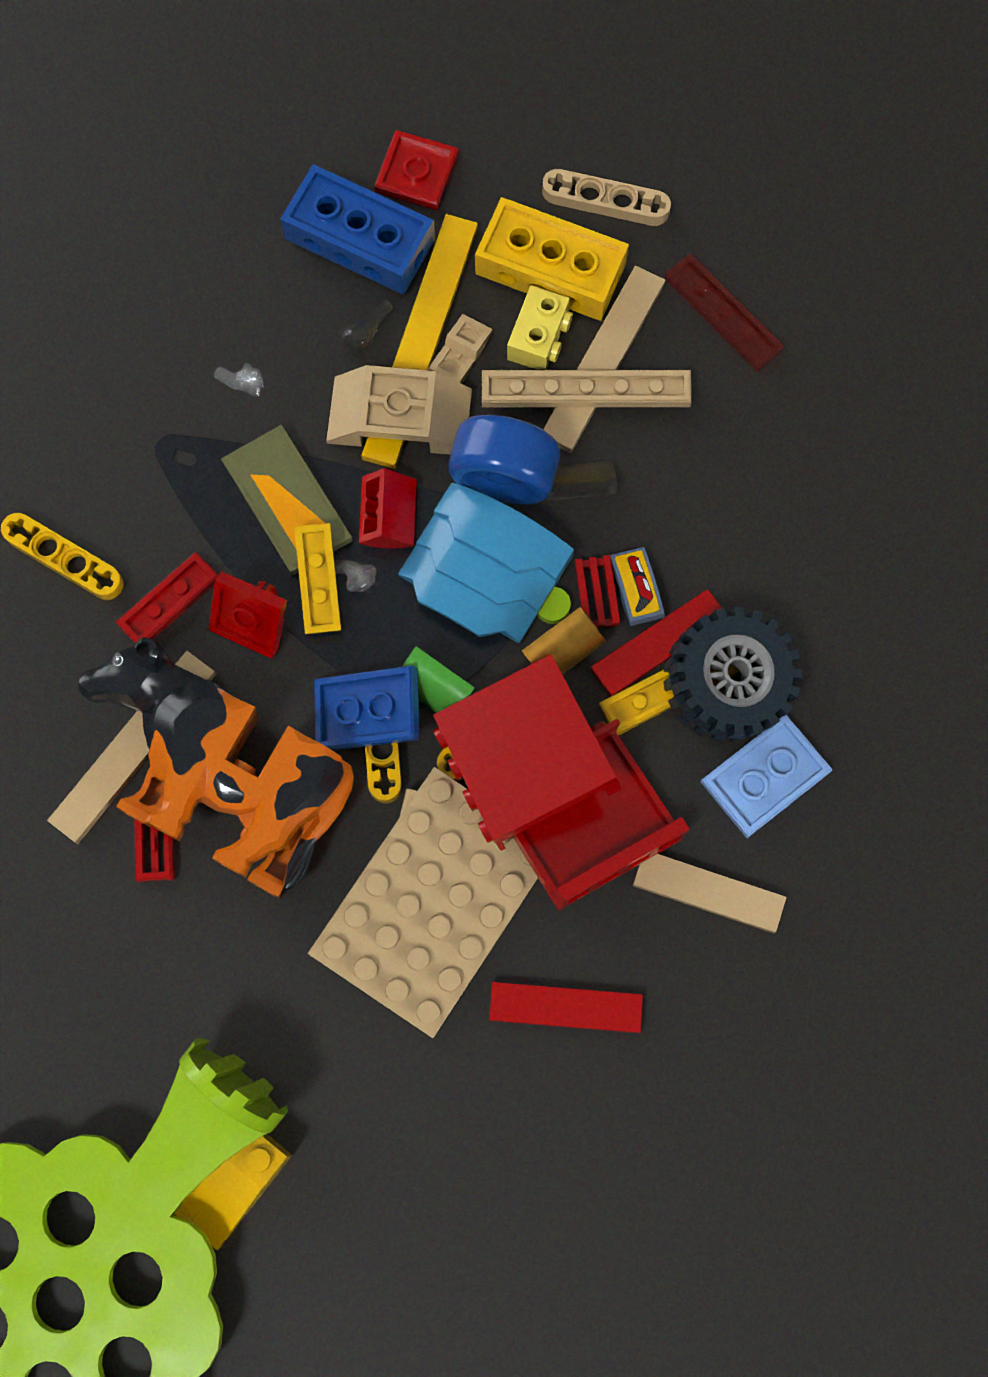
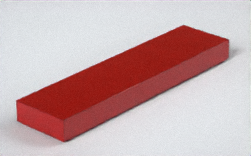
[591,589,722,697]
[489,982,643,1033]

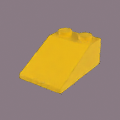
[174,1134,293,1250]

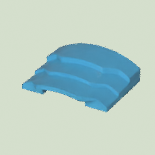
[398,483,574,644]

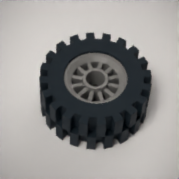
[664,607,802,742]

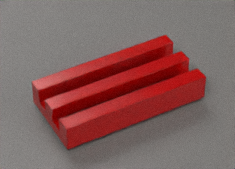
[574,555,620,629]
[134,819,175,883]

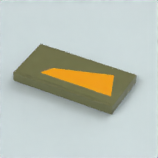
[221,424,353,576]

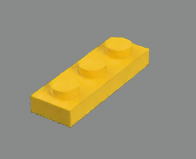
[294,523,341,634]

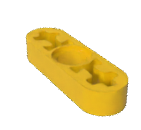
[365,743,402,803]

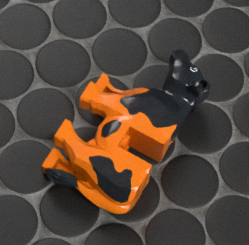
[78,637,354,898]

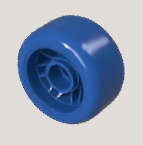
[448,415,560,505]

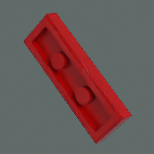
[116,552,218,643]

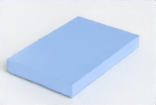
[701,715,833,838]

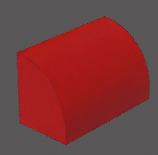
[359,468,417,549]

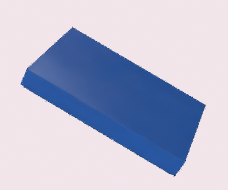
[314,666,420,750]

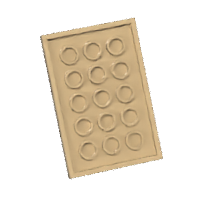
[307,767,538,1038]

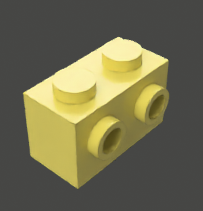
[507,285,573,370]

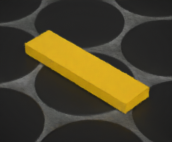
[599,649,740,735]

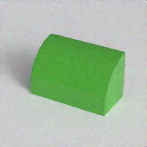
[402,647,475,713]

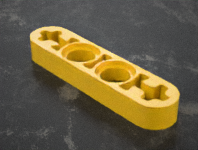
[1,513,124,600]

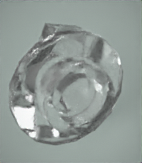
[214,362,263,397]
[334,560,377,592]

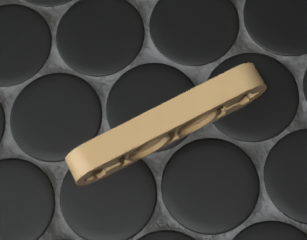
[542,169,671,226]

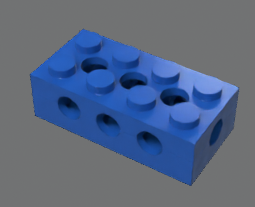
[280,164,435,295]

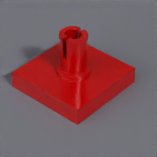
[208,571,287,659]

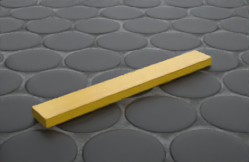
[361,214,478,469]

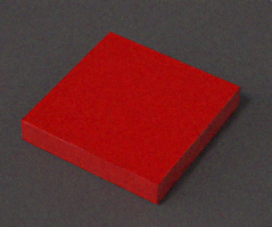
[374,130,459,211]

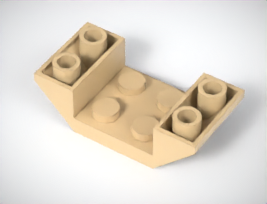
[327,365,472,455]

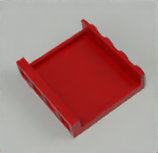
[433,654,622,851]
[512,719,690,911]

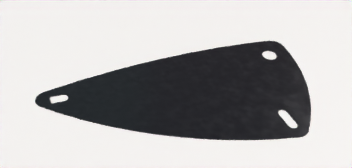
[155,434,510,710]

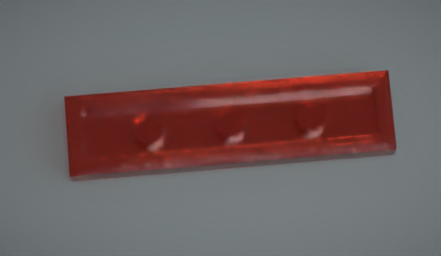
[664,253,784,372]

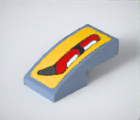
[610,547,665,626]

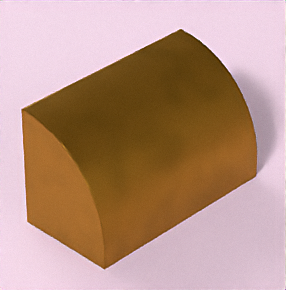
[522,607,607,675]

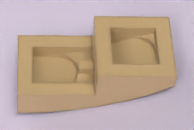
[428,314,493,384]

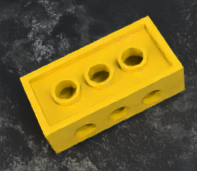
[475,197,629,321]

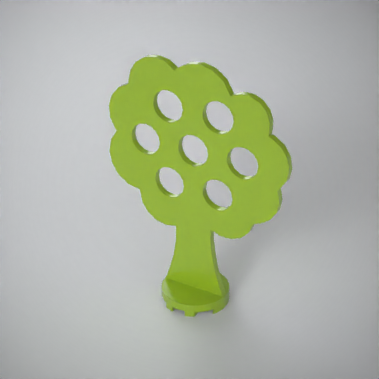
[0,1038,288,1377]

